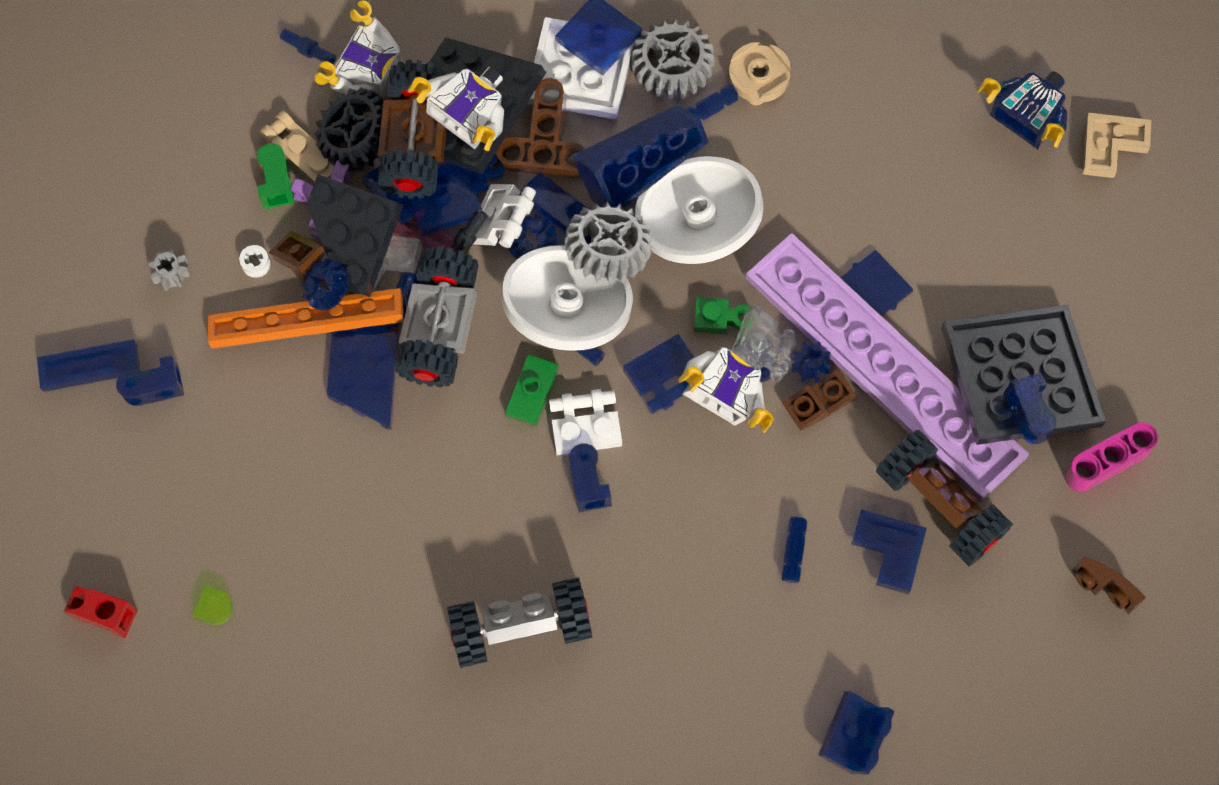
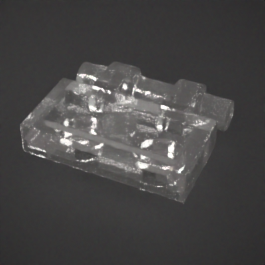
[732,304,796,381]

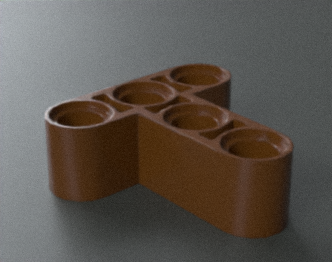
[497,78,590,178]

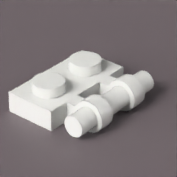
[474,184,536,248]
[549,389,622,455]

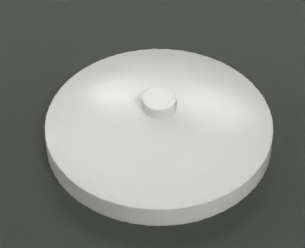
[635,156,764,264]
[501,245,633,350]

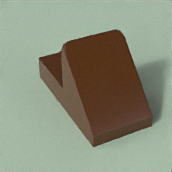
[269,230,327,285]

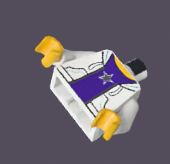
[314,0,402,97]
[407,67,504,151]
[678,340,774,433]

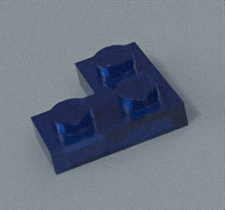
[851,509,927,595]

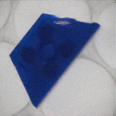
[327,322,400,429]

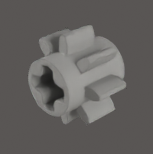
[148,248,190,291]

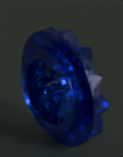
[508,213,557,259]
[301,258,348,311]

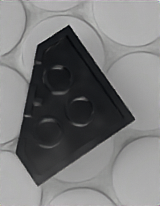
[307,174,404,297]

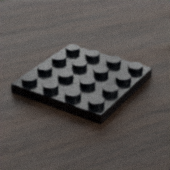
[429,37,546,174]
[941,305,1106,445]

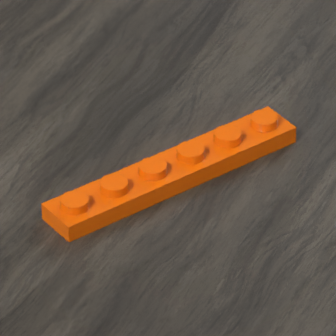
[208,288,404,349]

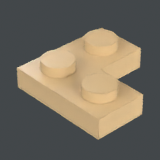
[1082,113,1152,178]

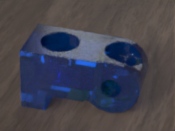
[116,355,185,406]
[1003,373,1056,444]
[569,443,612,513]

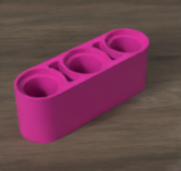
[1065,422,1158,492]

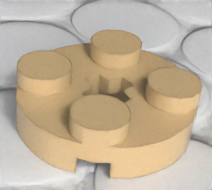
[728,42,790,105]

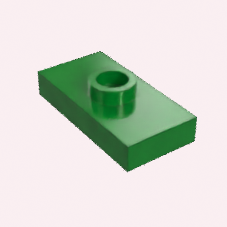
[505,355,559,426]

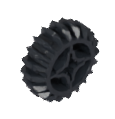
[314,87,386,172]

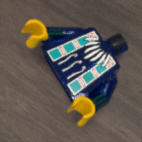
[977,71,1068,150]

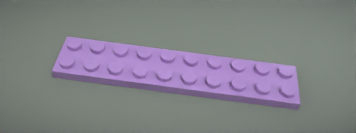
[745,233,1029,502]

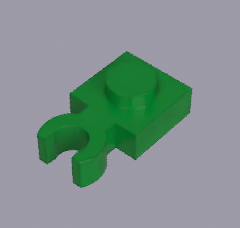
[694,297,751,334]

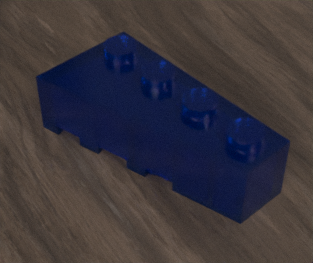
[572,104,709,209]

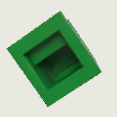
[257,143,295,210]

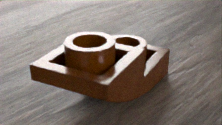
[782,369,858,431]
[1073,557,1146,614]

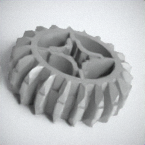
[631,18,715,101]
[565,201,652,285]

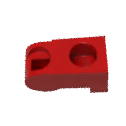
[63,586,138,638]

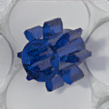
[791,341,831,383]

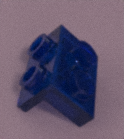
[818,691,894,775]

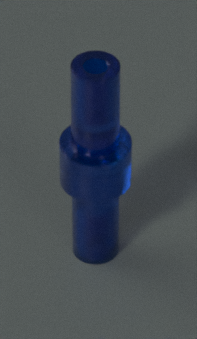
[280,28,336,64]

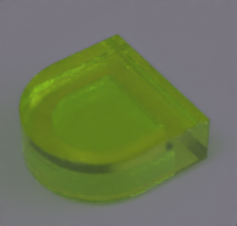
[192,585,233,625]

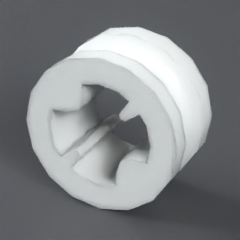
[239,245,271,278]

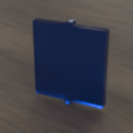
[840,250,913,316]

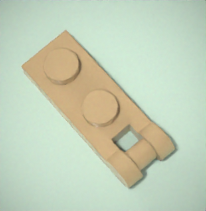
[259,111,334,184]

